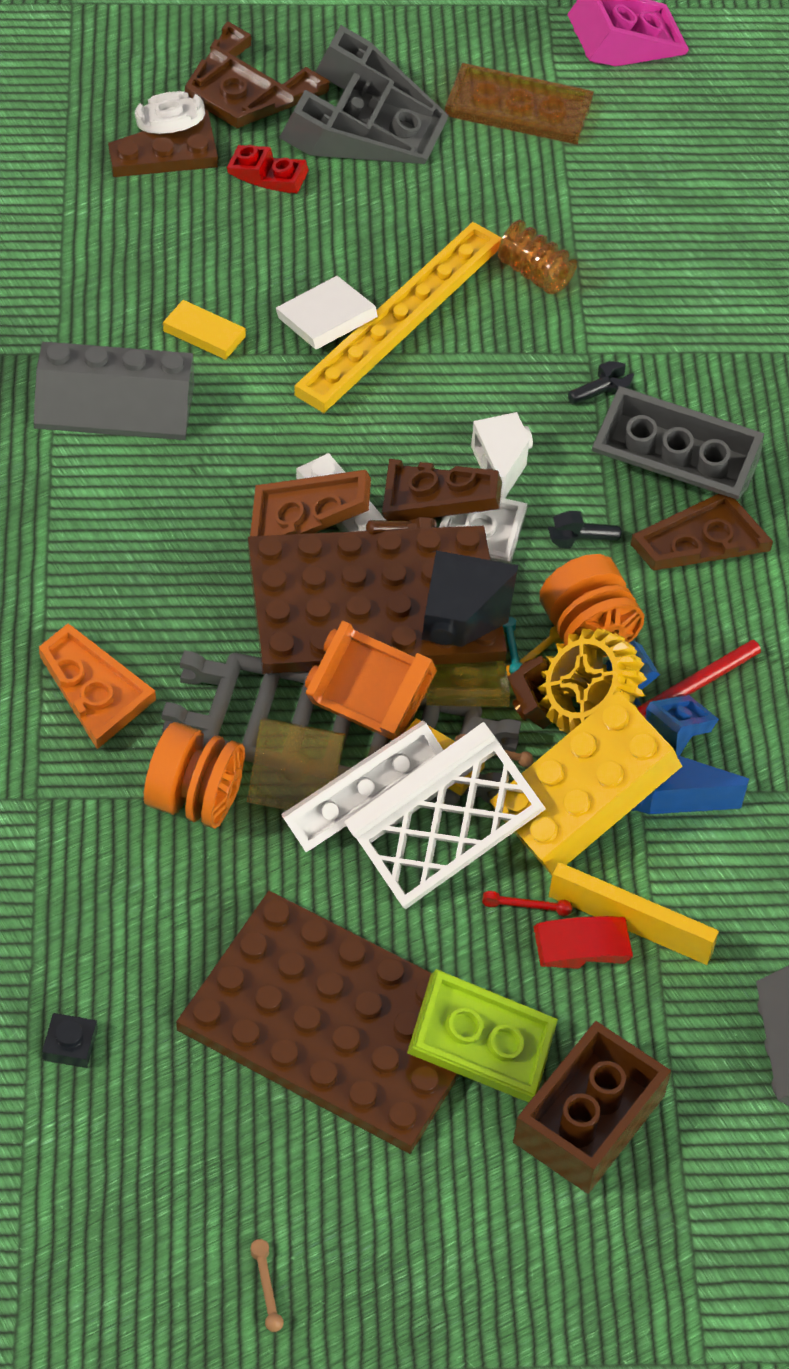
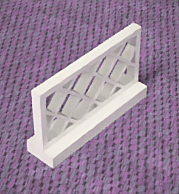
[344,722,546,909]

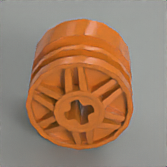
[540,554,645,658]
[144,722,245,829]

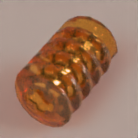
[498,219,578,294]

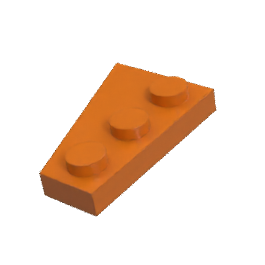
[39,623,156,749]

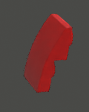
[226,145,309,194]
[533,916,633,969]

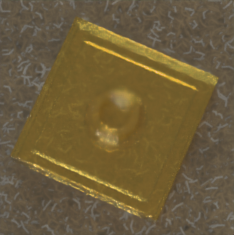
[425,661,510,707]
[247,718,345,810]

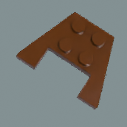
[185,21,329,128]

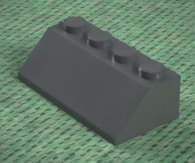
[33,341,194,440]
[592,386,765,500]

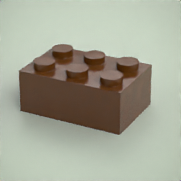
[513,1021,671,1194]

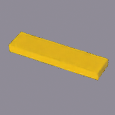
[549,862,719,965]

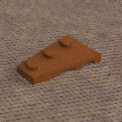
[250,470,371,536]

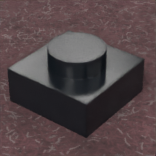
[42,1013,98,1068]

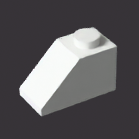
[471,412,533,498]

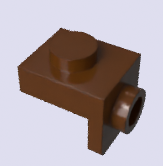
[507,656,552,729]

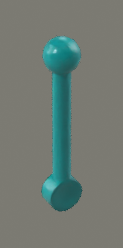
[503,617,522,674]

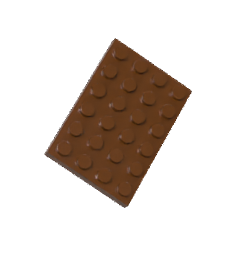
[248,525,507,674]
[176,891,460,1154]

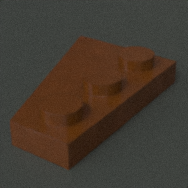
[108,110,218,177]
[382,459,502,521]
[630,493,773,571]

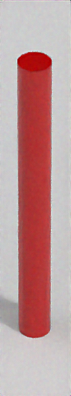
[637,640,761,719]

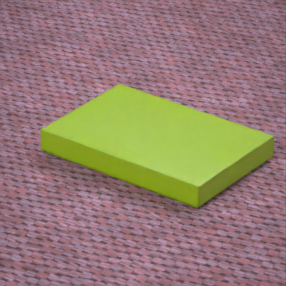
[407,969,558,1103]

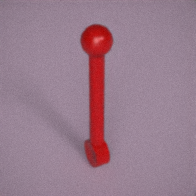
[482,891,572,917]

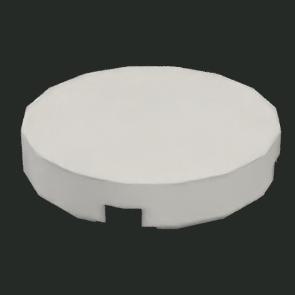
[135,91,205,134]

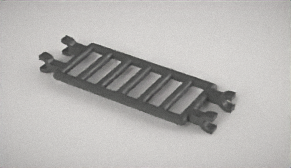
[161,650,521,805]

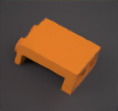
[305,620,437,740]

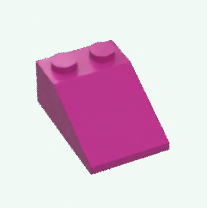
[567,0,689,67]

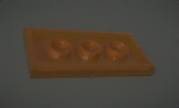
[445,63,594,145]

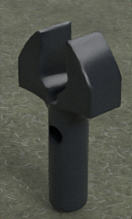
[568,361,634,405]
[548,511,622,548]

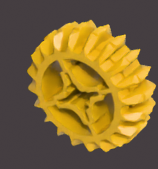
[537,628,647,734]

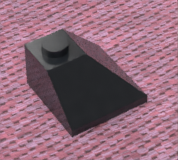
[421,550,518,647]

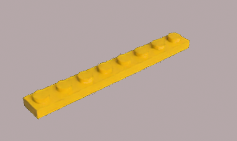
[294,222,502,413]

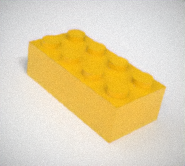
[489,691,682,875]

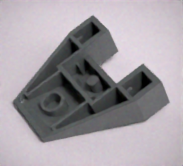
[279,25,449,164]

